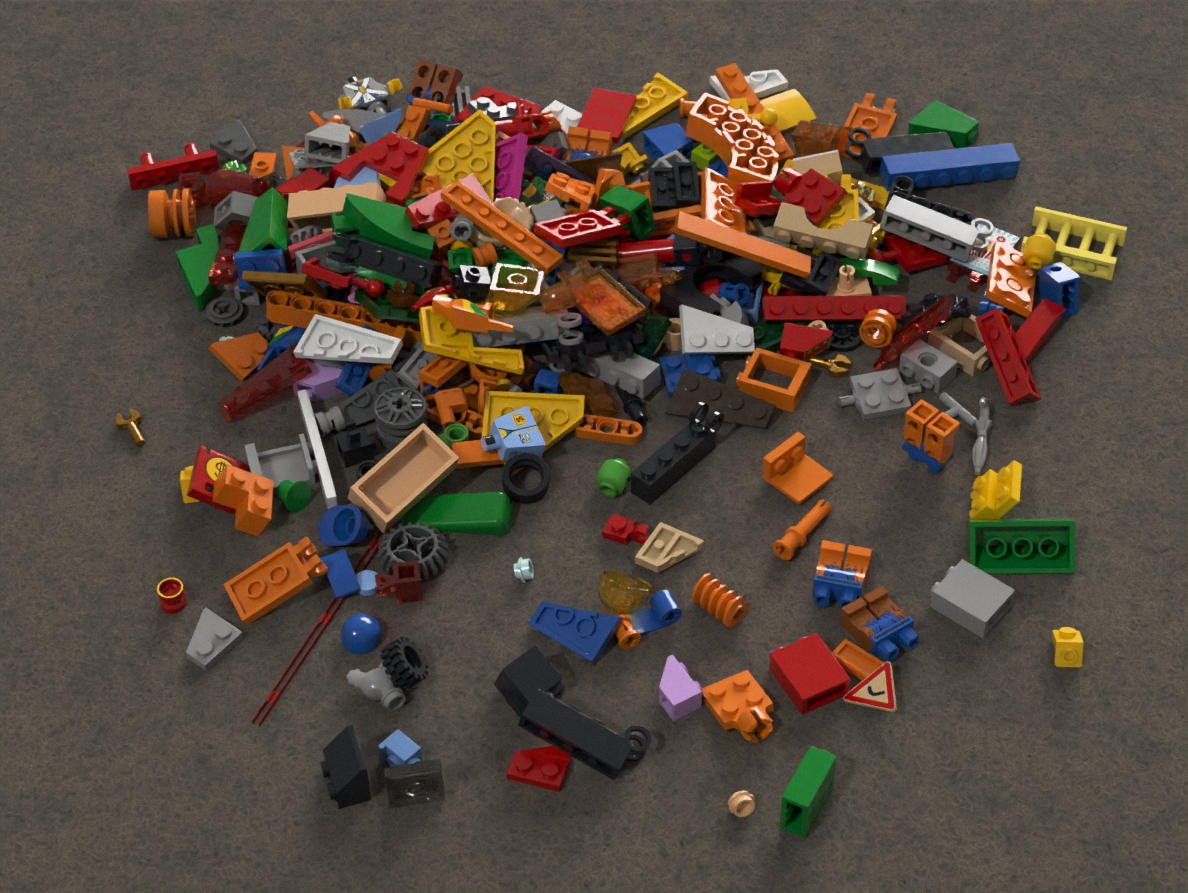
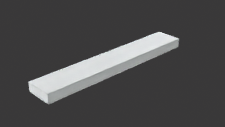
[297,389,338,509]

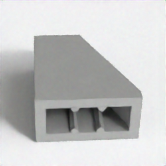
[304,122,350,163]

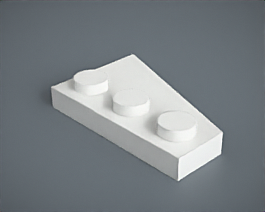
[679,305,755,354]

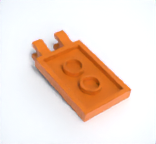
[833,93,897,160]
[223,536,329,625]

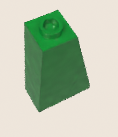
[238,187,288,254]

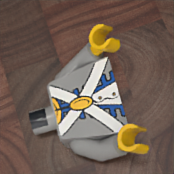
[337,77,403,113]

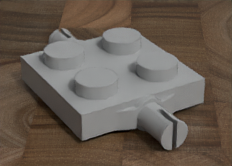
[838,368,922,420]

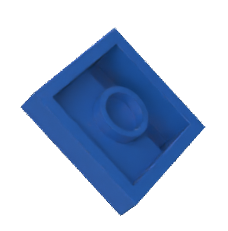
[659,354,721,398]

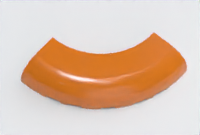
[685,92,779,184]

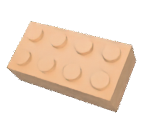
[287,182,390,233]
[348,423,459,533]

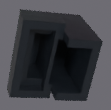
[494,646,565,718]

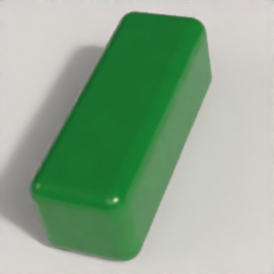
[401,491,515,536]

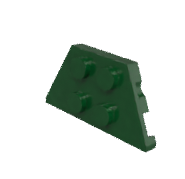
[355,283,420,323]

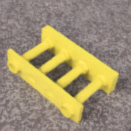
[1021,207,1127,280]

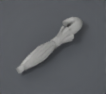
[972,397,993,475]

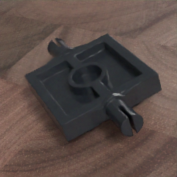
[901,293,971,326]

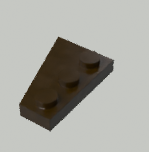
[546,151,622,182]

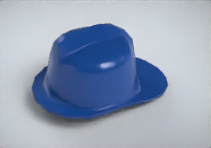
[319,504,374,546]

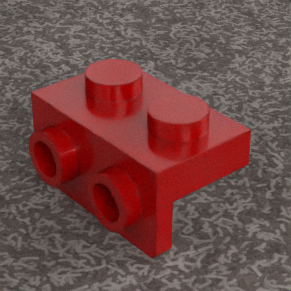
[734,181,785,217]

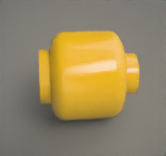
[1022,233,1056,270]

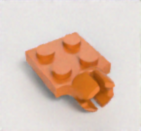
[702,670,774,743]

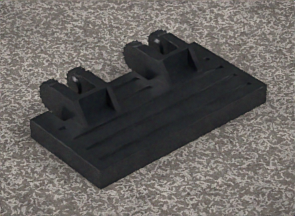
[538,322,644,372]

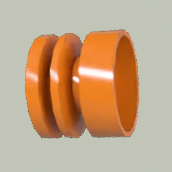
[148,188,196,238]

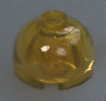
[598,570,652,616]

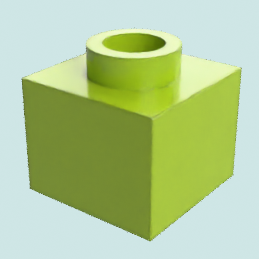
[691,143,721,170]

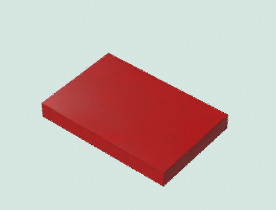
[577,88,637,143]

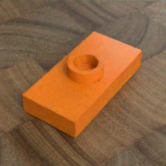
[247,152,277,189]

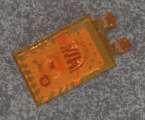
[557,258,646,336]

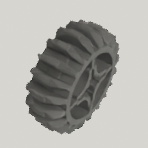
[378,521,448,585]

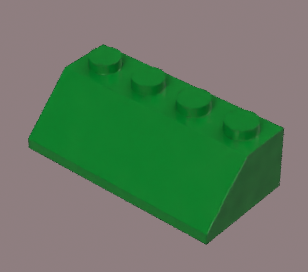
[966,518,1075,574]

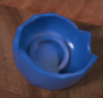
[341,613,382,654]

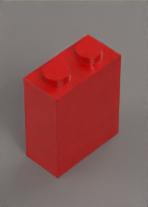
[769,633,850,715]

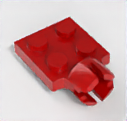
[774,168,847,227]

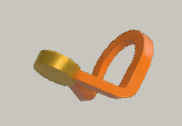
[478,379,512,414]

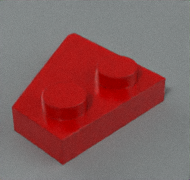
[506,746,573,792]

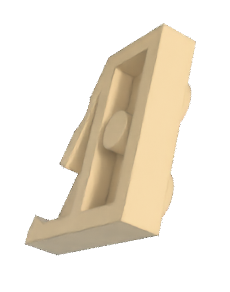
[635,522,704,573]

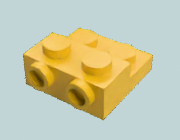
[969,460,1022,519]

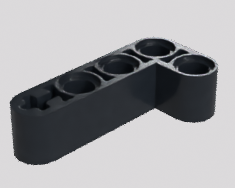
[884,176,975,225]

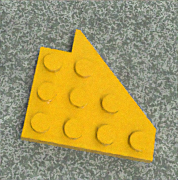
[420,109,496,202]
[482,391,585,477]

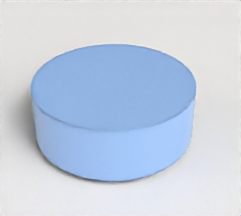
[356,570,381,596]

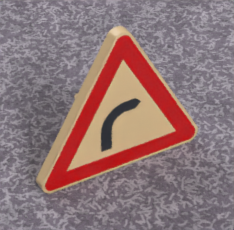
[843,662,897,712]

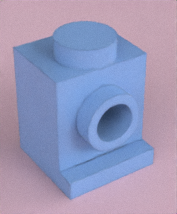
[378,729,423,776]

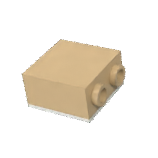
[793,150,843,185]

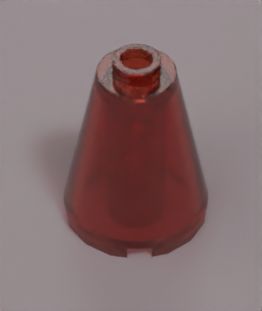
[205,168,269,210]

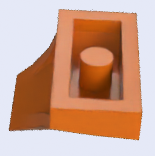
[590,168,626,211]

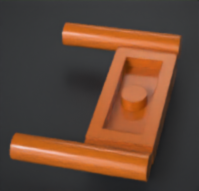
[396,98,453,143]

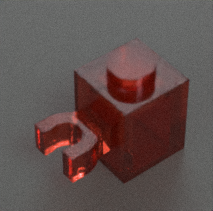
[375,560,423,603]

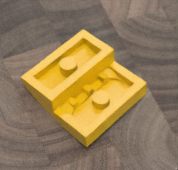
[760,89,817,134]

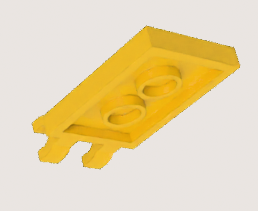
[812,174,859,254]

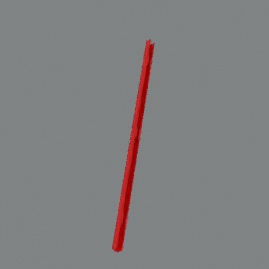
[252,525,394,727]

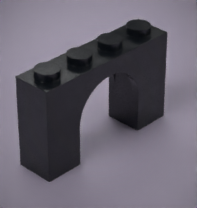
[659,250,765,318]

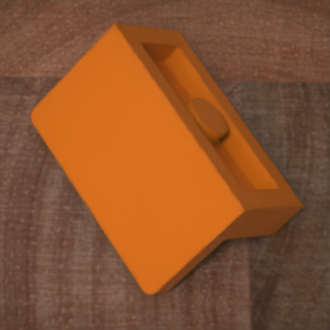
[418,355,469,394]

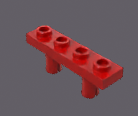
[127,143,220,190]

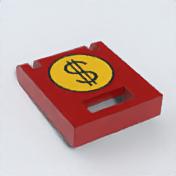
[187,445,247,514]

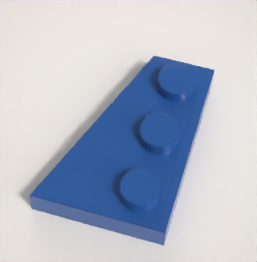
[528,602,623,664]

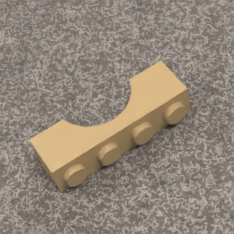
[774,202,873,260]

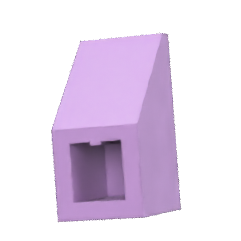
[292,360,344,402]
[659,655,703,721]

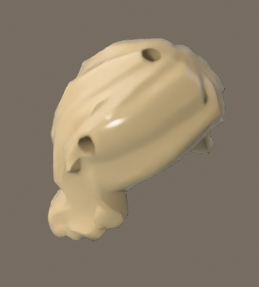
[470,197,535,251]

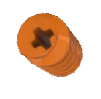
[692,573,749,628]

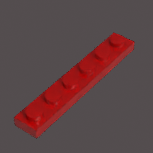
[762,296,906,322]

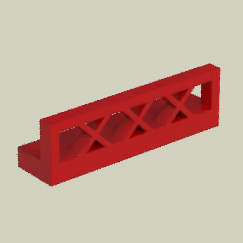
[975,308,1041,406]

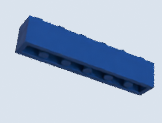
[879,143,1020,191]

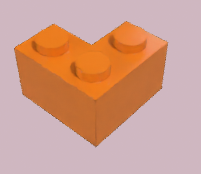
[213,464,274,536]

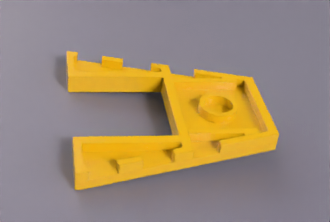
[419,296,524,375]

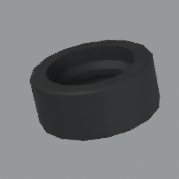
[502,453,550,504]

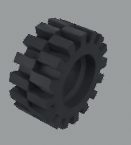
[380,636,429,689]

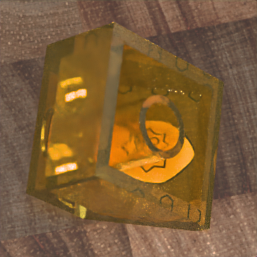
[489,263,545,317]

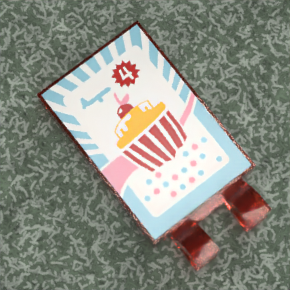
[946,224,1022,292]

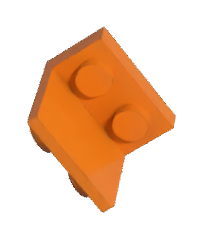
[762,432,833,504]

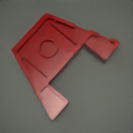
[332,132,429,207]

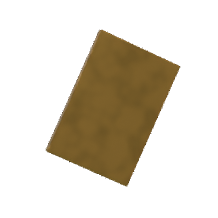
[241,271,328,300]

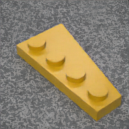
[622,72,688,139]

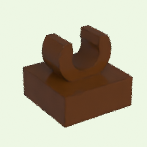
[386,280,419,308]

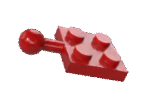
[866,234,948,272]
[301,257,385,298]

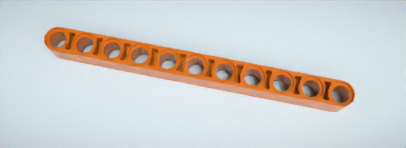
[266,291,525,352]

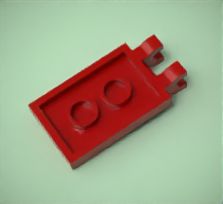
[535,206,630,248]

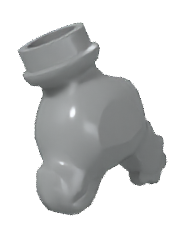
[346,660,406,712]

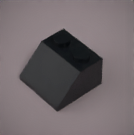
[320,725,371,809]

